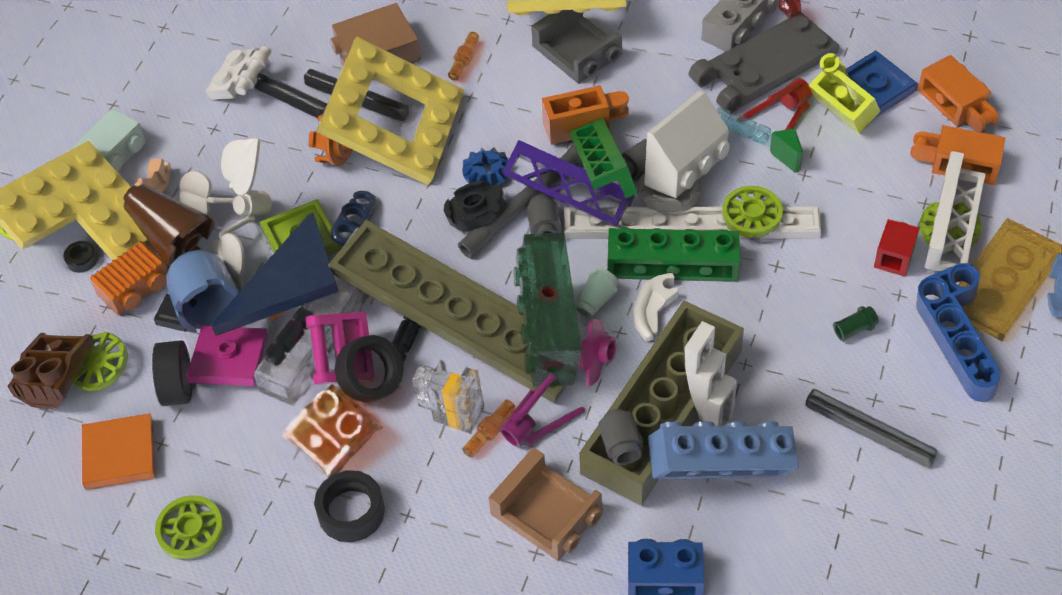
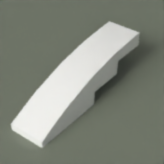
[685,321,737,426]

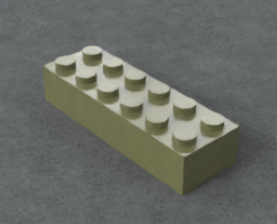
[579,300,744,506]

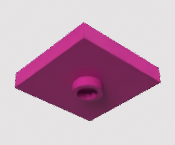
[186,326,268,386]

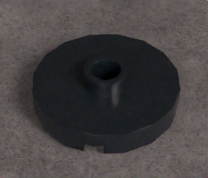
[443,181,506,230]

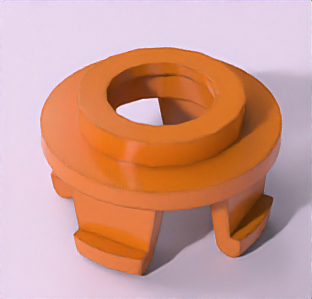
[308,114,353,166]

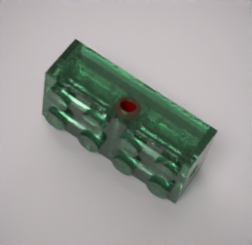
[513,233,582,387]

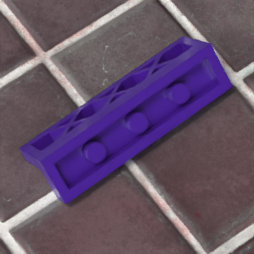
[502,140,635,227]

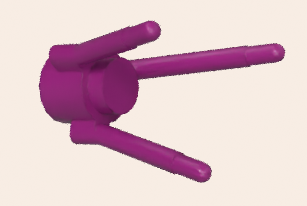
[499,374,585,447]

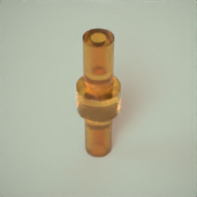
[448,32,479,81]
[462,399,515,458]

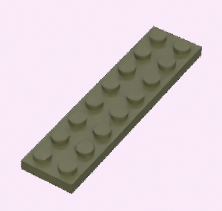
[328,219,580,403]

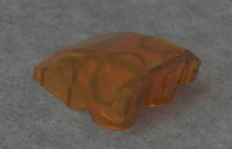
[282,384,383,477]

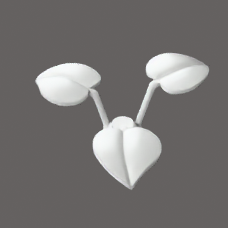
[180,138,272,290]

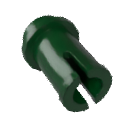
[833,306,879,342]

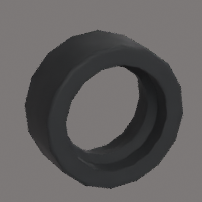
[334,335,404,403]
[152,340,192,406]
[314,470,385,542]

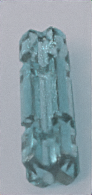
[717,107,771,145]

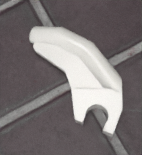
[633,273,678,342]

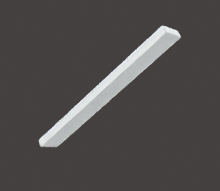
[564,206,821,239]

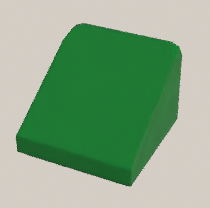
[770,129,803,173]

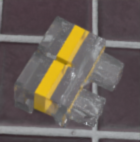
[412,360,485,434]

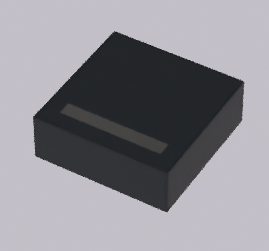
[154,294,197,332]

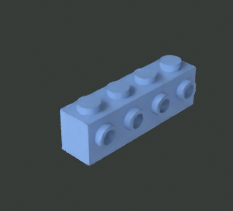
[648,421,799,479]

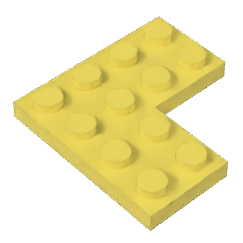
[0,141,150,260]

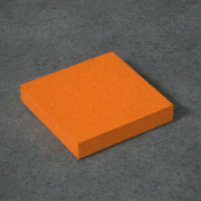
[82,413,155,490]

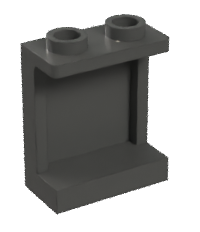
[531,9,622,84]

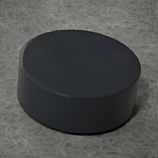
[63,241,98,273]

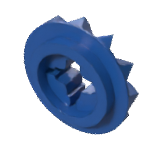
[462,147,508,186]

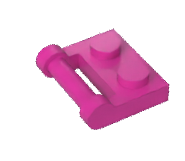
[305,312,375,385]

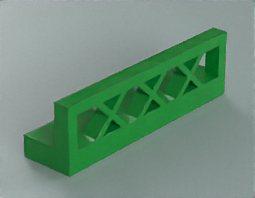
[569,117,638,198]

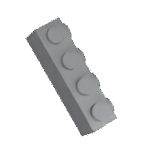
[701,0,780,52]

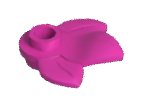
[575,319,616,386]

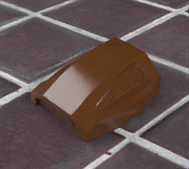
[7,333,94,409]

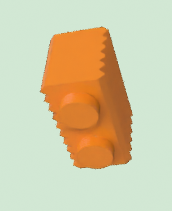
[90,241,168,316]

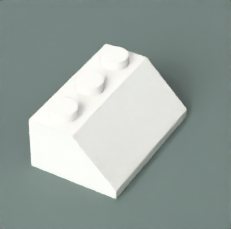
[644,90,730,199]

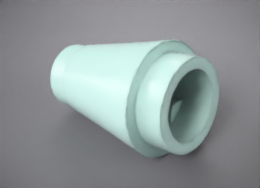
[575,268,619,318]

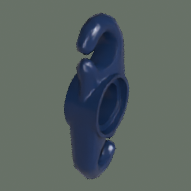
[330,190,378,246]

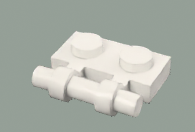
[205,46,272,100]

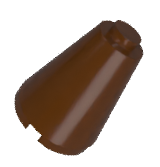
[123,184,214,267]

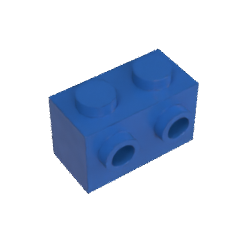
[628,539,704,595]

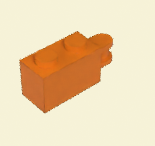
[918,55,999,132]
[542,85,629,145]
[910,125,1006,186]

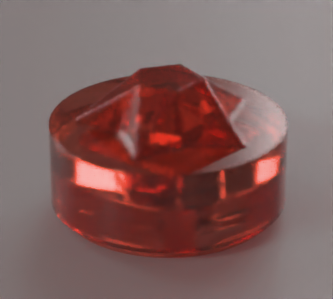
[778,0,801,18]

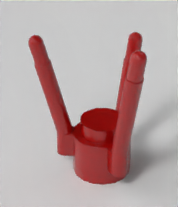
[738,78,812,130]

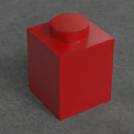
[873,219,920,277]

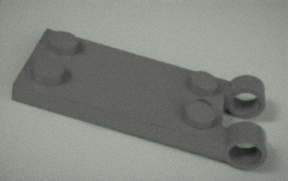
[688,12,839,114]

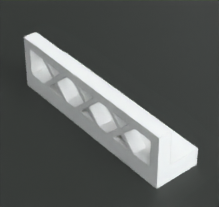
[924,151,986,271]

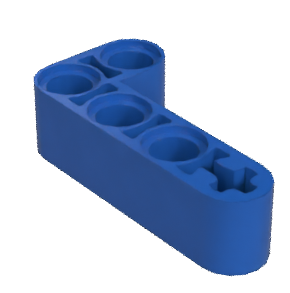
[916,263,1000,402]

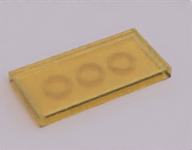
[958,218,1062,342]

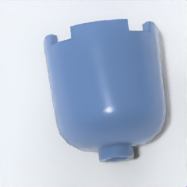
[166,250,239,333]

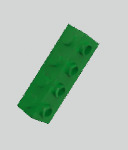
[607,227,740,282]

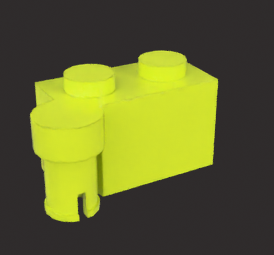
[809,53,880,134]

